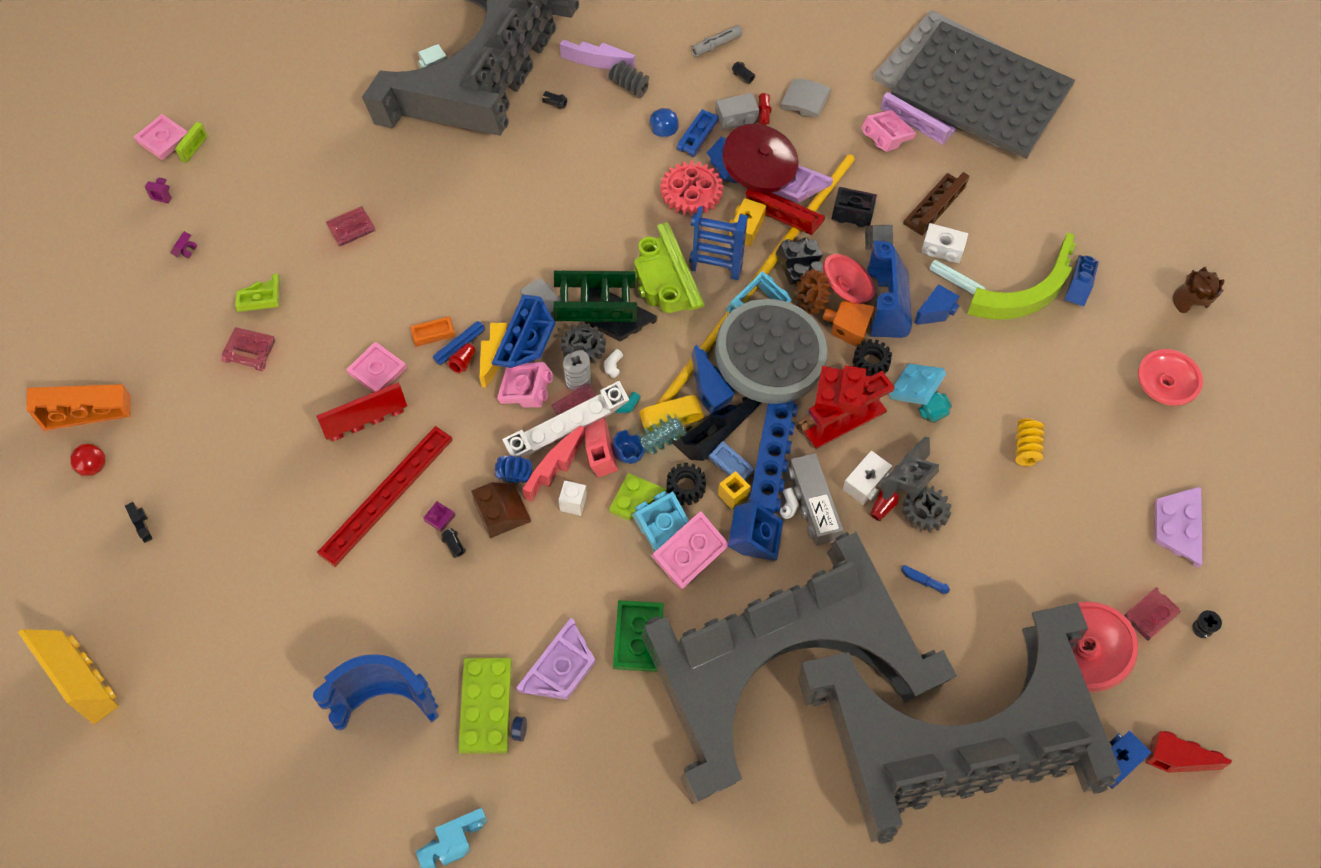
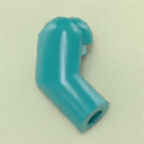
[614,392,641,414]

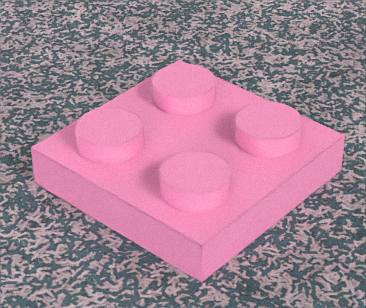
[134,114,188,160]
[346,342,407,392]

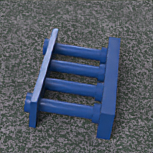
[689,206,748,280]

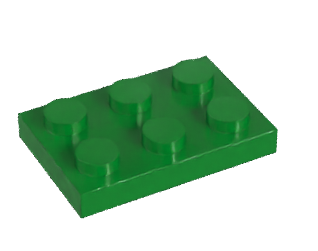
[613,600,664,672]

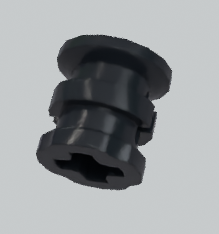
[1192,610,1222,639]

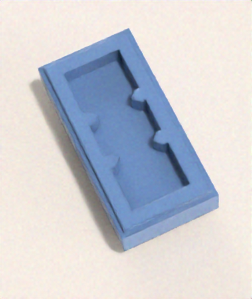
[708,441,755,481]

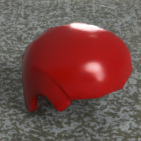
[70,443,105,476]

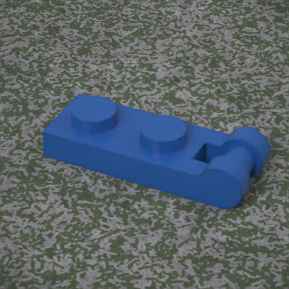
[677,109,719,157]

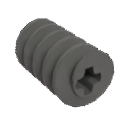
[608,61,649,98]

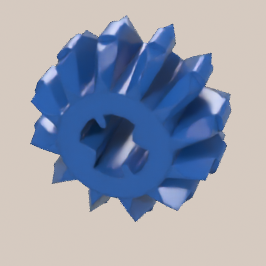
[495,455,532,483]

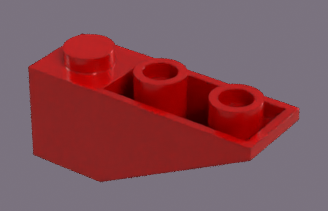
[1146,731,1232,773]

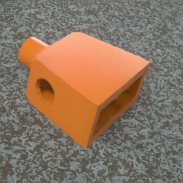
[822,301,875,347]

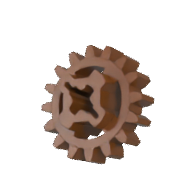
[794,269,831,315]

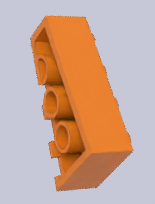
[26,384,131,431]

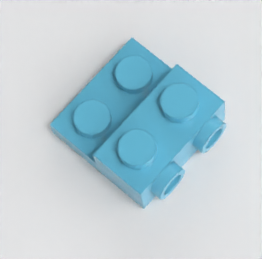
[632,491,689,552]

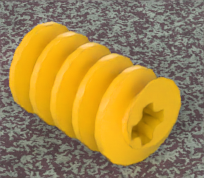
[1015,418,1045,467]

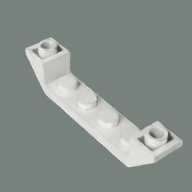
[502,381,629,457]

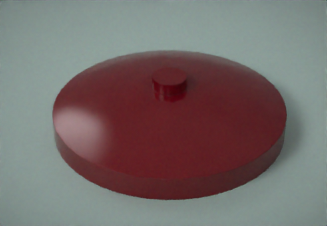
[722,124,799,193]

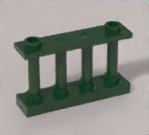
[554,270,637,322]

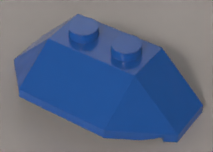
[492,294,556,368]

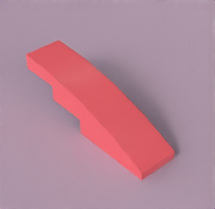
[523,426,585,502]

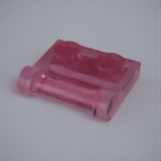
[221,327,276,371]

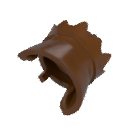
[1173,267,1224,313]

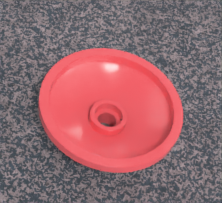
[822,254,875,304]
[1138,349,1203,406]

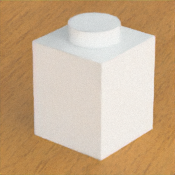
[559,481,587,516]

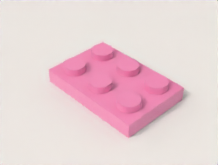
[650,511,728,590]

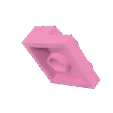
[861,110,917,152]
[497,362,553,408]

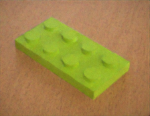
[459,658,512,754]

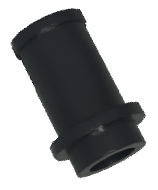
[732,61,755,84]
[542,91,568,109]
[441,528,466,558]

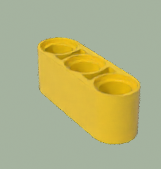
[639,395,704,434]

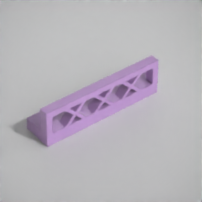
[880,92,956,145]

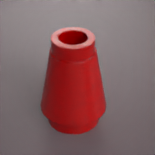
[448,343,476,373]
[870,491,900,521]

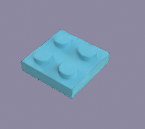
[889,364,946,405]

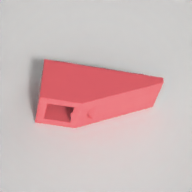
[585,417,619,478]

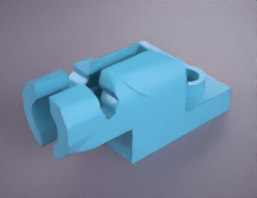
[416,808,488,868]

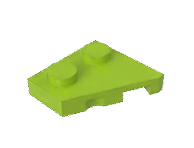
[235,273,279,312]
[609,473,666,521]

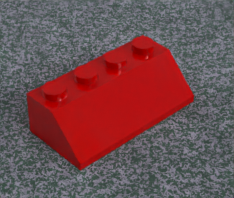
[316,382,407,442]

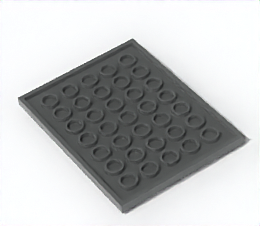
[891,21,1075,159]

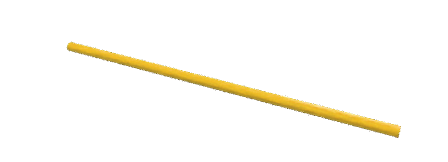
[657,154,855,404]

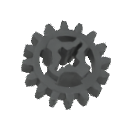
[561,323,606,364]
[902,486,951,533]

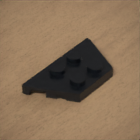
[585,288,657,342]

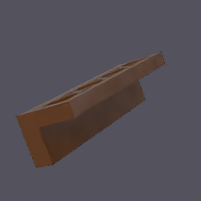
[903,172,969,236]

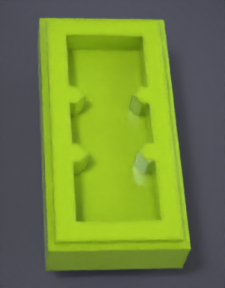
[175,121,208,163]

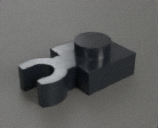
[125,502,153,543]

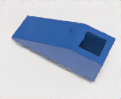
[1065,255,1099,306]
[691,345,735,414]

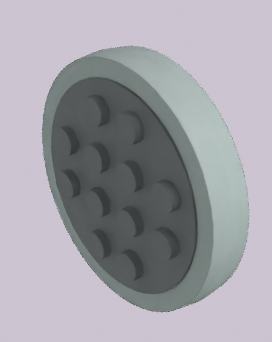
[715,299,827,404]

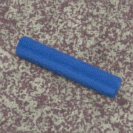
[433,321,485,365]

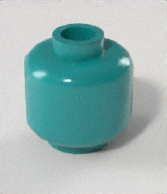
[918,391,952,423]

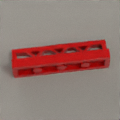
[745,189,825,235]

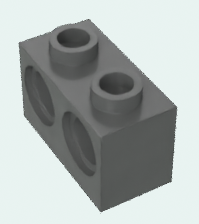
[865,225,893,252]

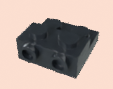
[831,187,877,227]
[775,237,823,285]

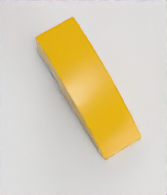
[480,323,508,387]

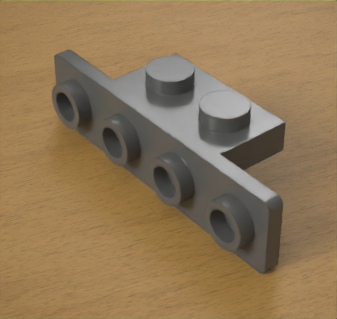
[881,437,939,500]

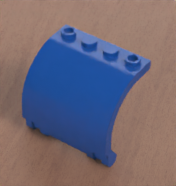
[313,654,439,730]

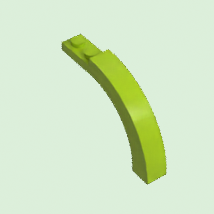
[967,232,1076,320]

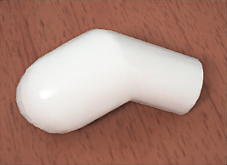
[604,349,623,378]
[780,488,799,519]

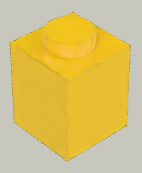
[718,471,751,510]

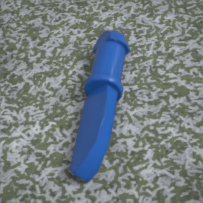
[901,565,950,594]

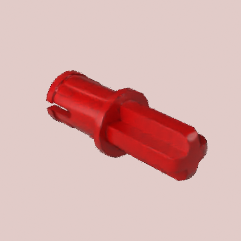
[758,93,772,126]

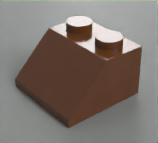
[471,482,531,538]

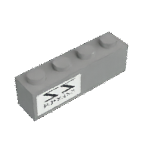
[787,453,843,546]

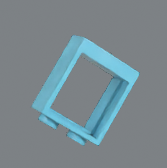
[726,271,792,313]

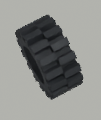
[852,339,892,377]
[666,463,706,505]

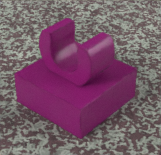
[145,177,172,204]
[170,231,197,258]
[423,501,455,532]

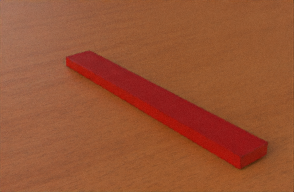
[317,426,453,567]

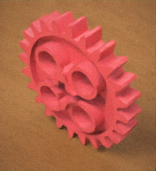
[660,161,724,216]

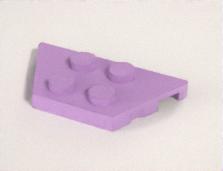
[772,165,833,203]
[1154,487,1203,568]
[516,618,595,700]

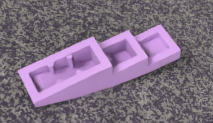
[560,39,635,70]

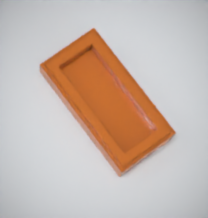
[410,316,456,347]

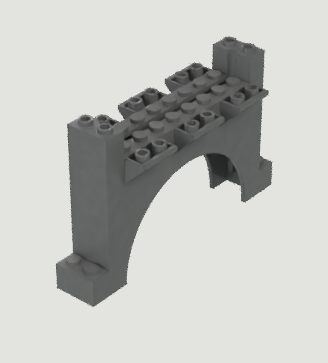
[362,0,579,136]
[641,532,957,804]
[798,602,1121,844]

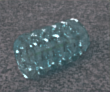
[637,414,687,455]

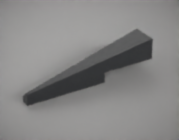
[668,397,762,461]

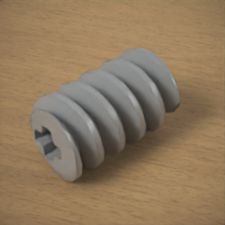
[563,350,591,391]

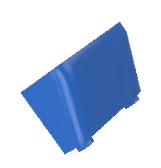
[867,241,912,338]

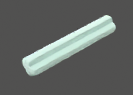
[930,260,986,295]

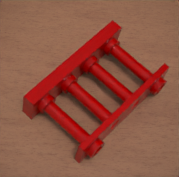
[804,371,895,450]

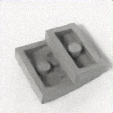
[781,79,831,117]

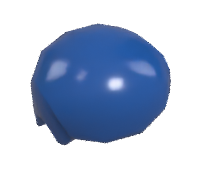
[650,108,679,137]
[612,430,645,464]

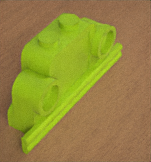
[632,222,704,313]

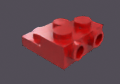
[815,365,870,415]

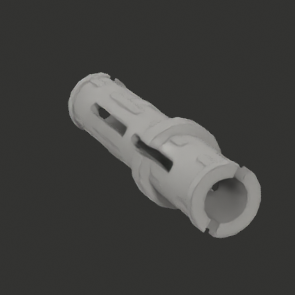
[691,25,742,57]

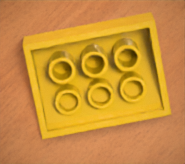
[18,629,119,725]

